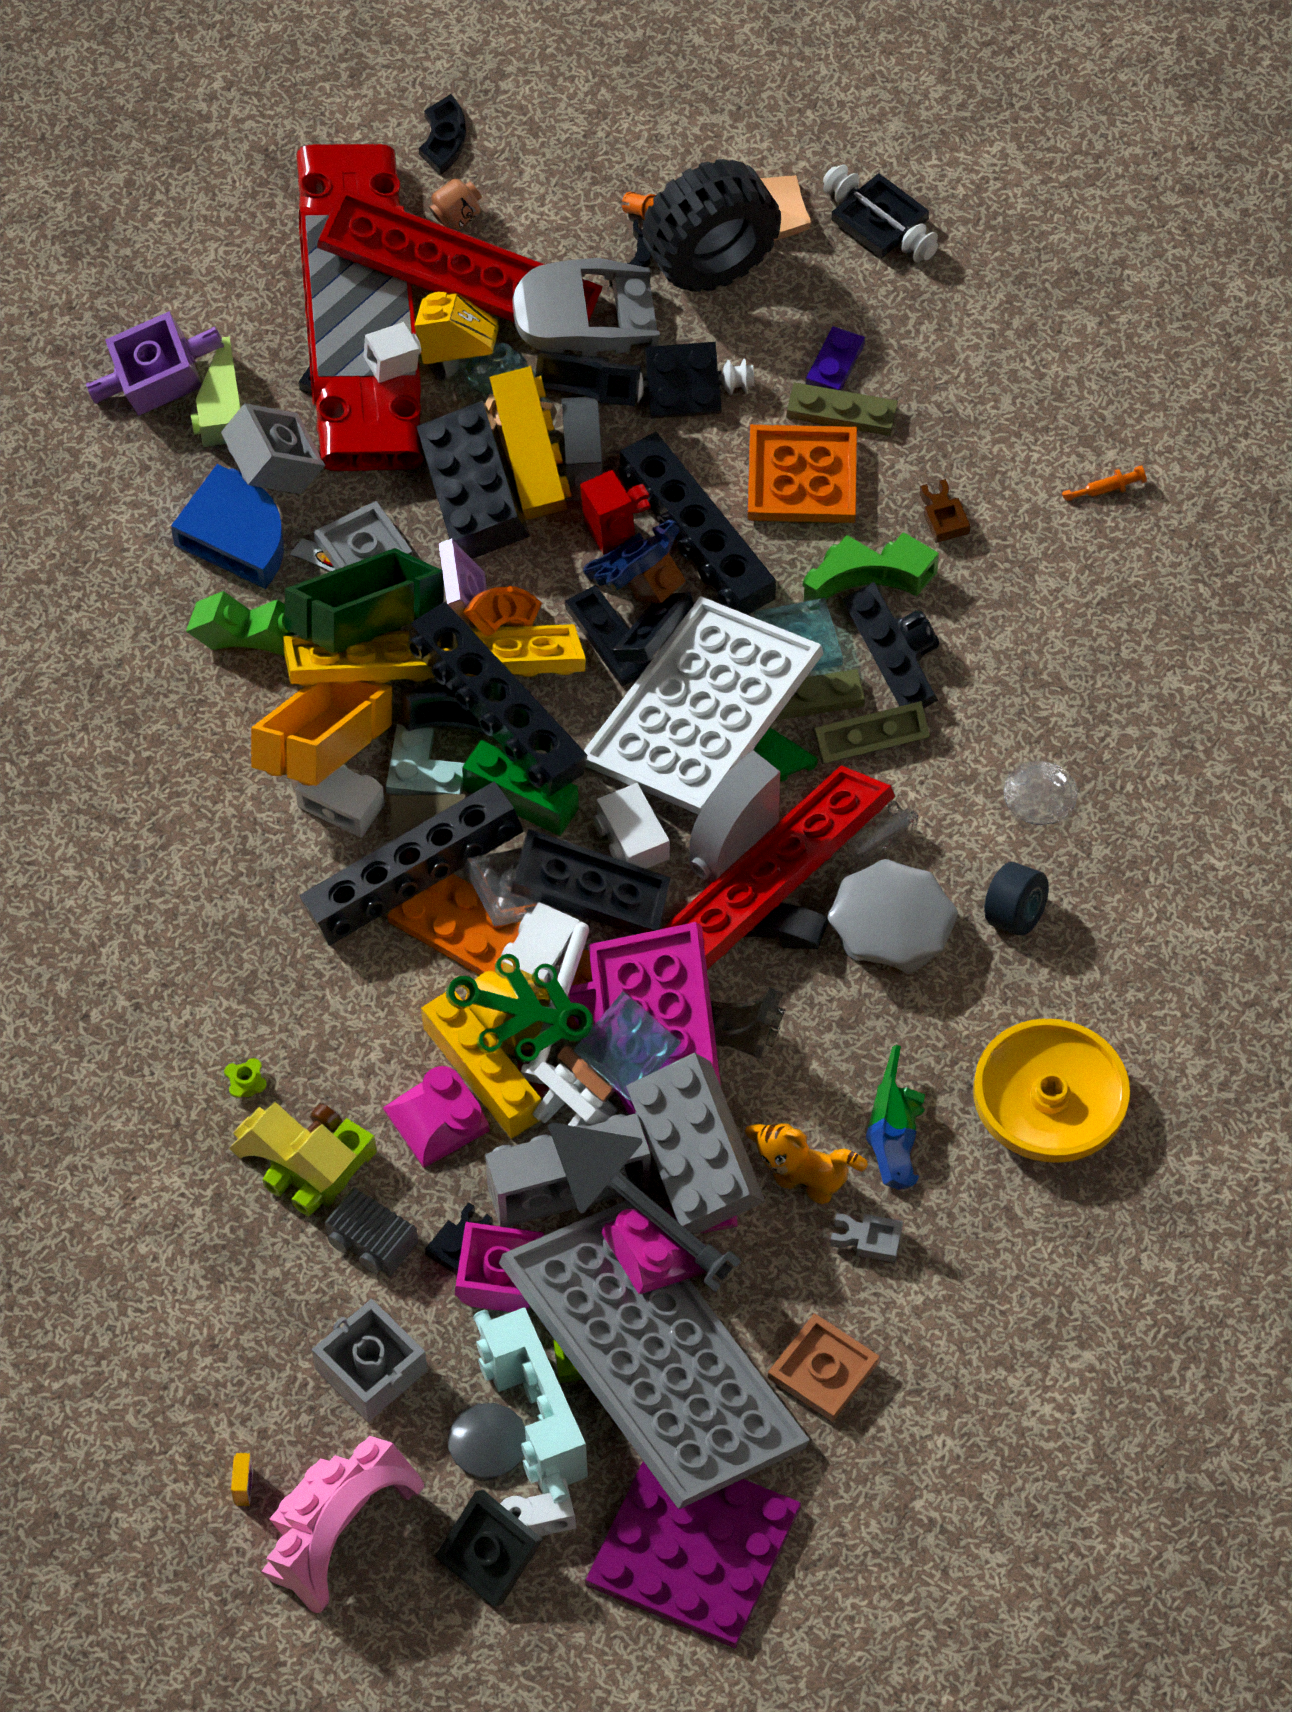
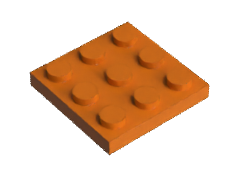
[747,424,857,523]

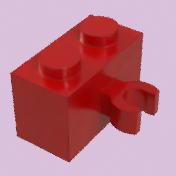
[580,469,650,555]

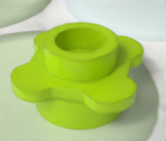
[224,1058,267,1098]

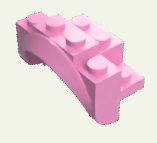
[261,1436,424,1613]

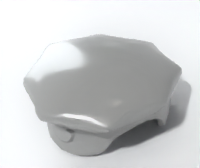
[827,859,958,974]

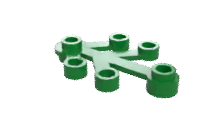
[446,954,593,1063]

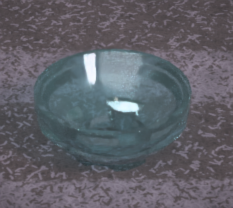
[465,343,528,394]

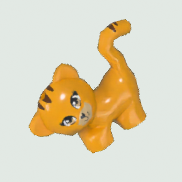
[745,1123,868,1204]

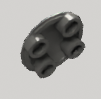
[448,1403,526,1481]

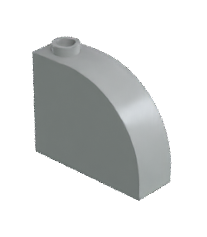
[690,749,780,882]

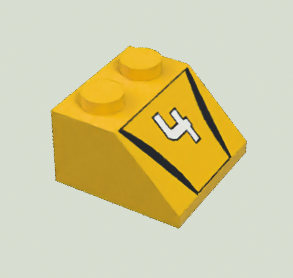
[414,292,499,365]

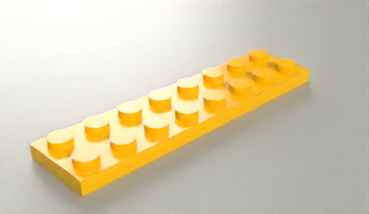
[283,624,586,686]

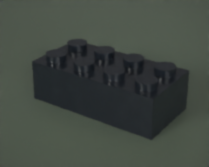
[417,400,530,559]

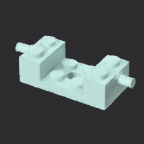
[473,1307,588,1504]

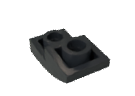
[744,903,829,949]

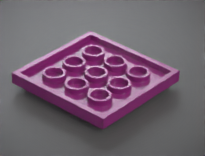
[585,1461,801,1649]

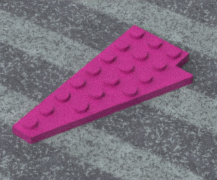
[568,922,738,1233]

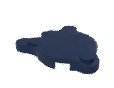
[583,520,680,591]

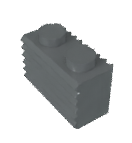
[325,1187,418,1277]

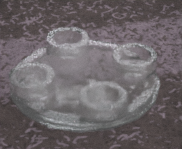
[1003,761,1078,825]

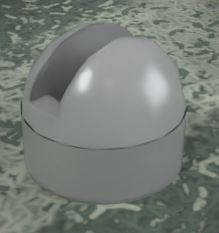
[430,359,459,381]

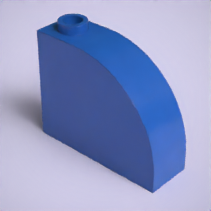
[171,464,284,589]

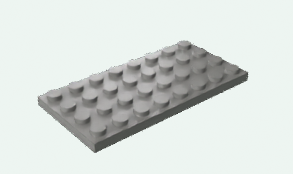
[499,1200,810,1509]

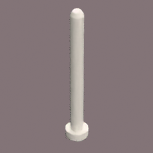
[521,922,589,1084]

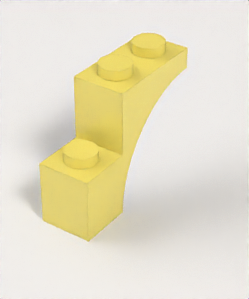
[229,1102,357,1193]

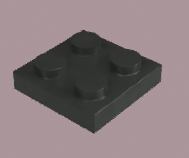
[435,1489,543,1607]

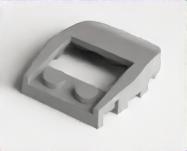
[512,258,660,356]

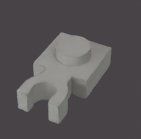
[830,1213,903,1263]

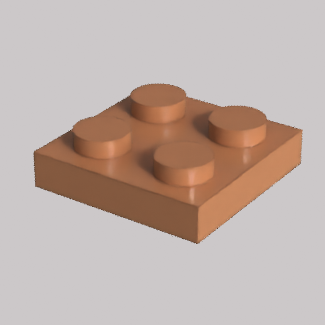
[768,1313,880,1422]

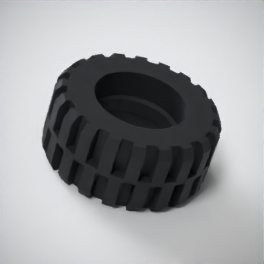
[642,159,781,292]

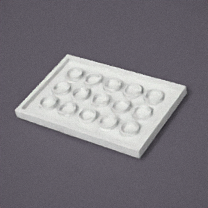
[584,596,824,815]

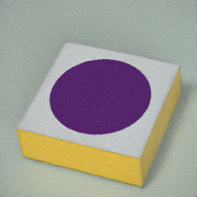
[231,1453,253,1506]

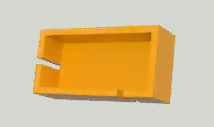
[251,680,392,786]

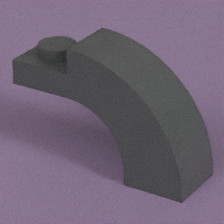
[561,397,602,502]

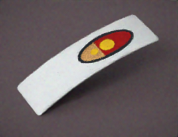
[290,538,336,572]

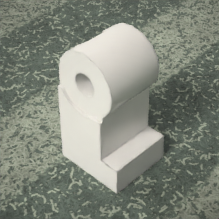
[500,1478,576,1536]

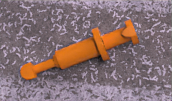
[1062,465,1147,501]

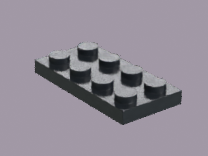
[510,829,671,935]

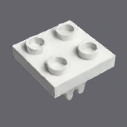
[533,1061,618,1126]

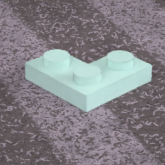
[386,724,465,795]

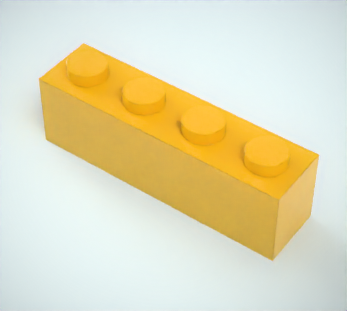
[489,366,571,520]
[421,991,541,1139]

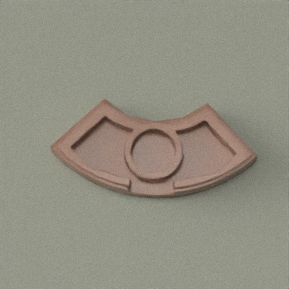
[557,1046,615,1102]

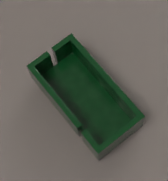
[285,548,444,653]

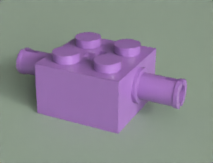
[86,311,224,415]

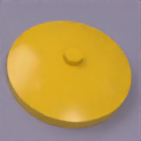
[973,1019,1130,1163]

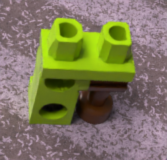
[262,1103,377,1217]

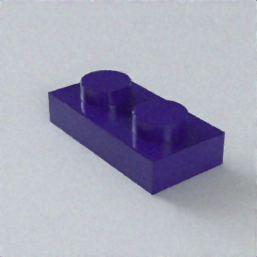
[806,326,865,390]

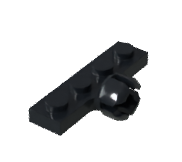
[842,582,939,709]

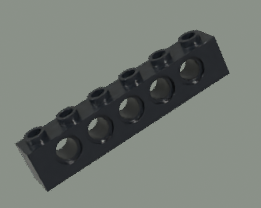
[618,431,776,615]
[408,602,588,797]
[299,781,524,946]

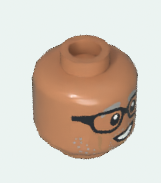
[429,179,482,230]

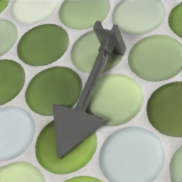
[548,1122,742,1292]

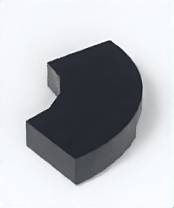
[418,94,466,175]

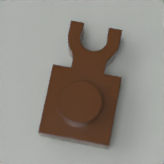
[920,479,970,543]

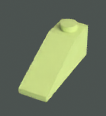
[191,336,240,447]

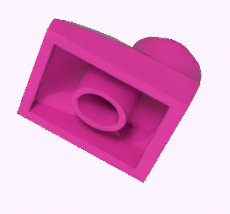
[383,1066,490,1168]
[601,1207,706,1295]
[455,1222,544,1312]

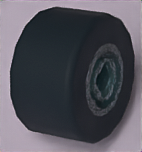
[984,862,1049,936]

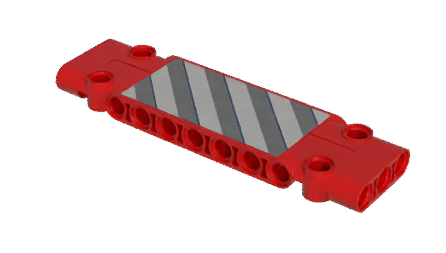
[296,144,424,471]

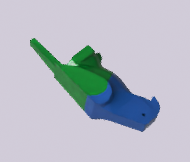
[865,1044,925,1190]

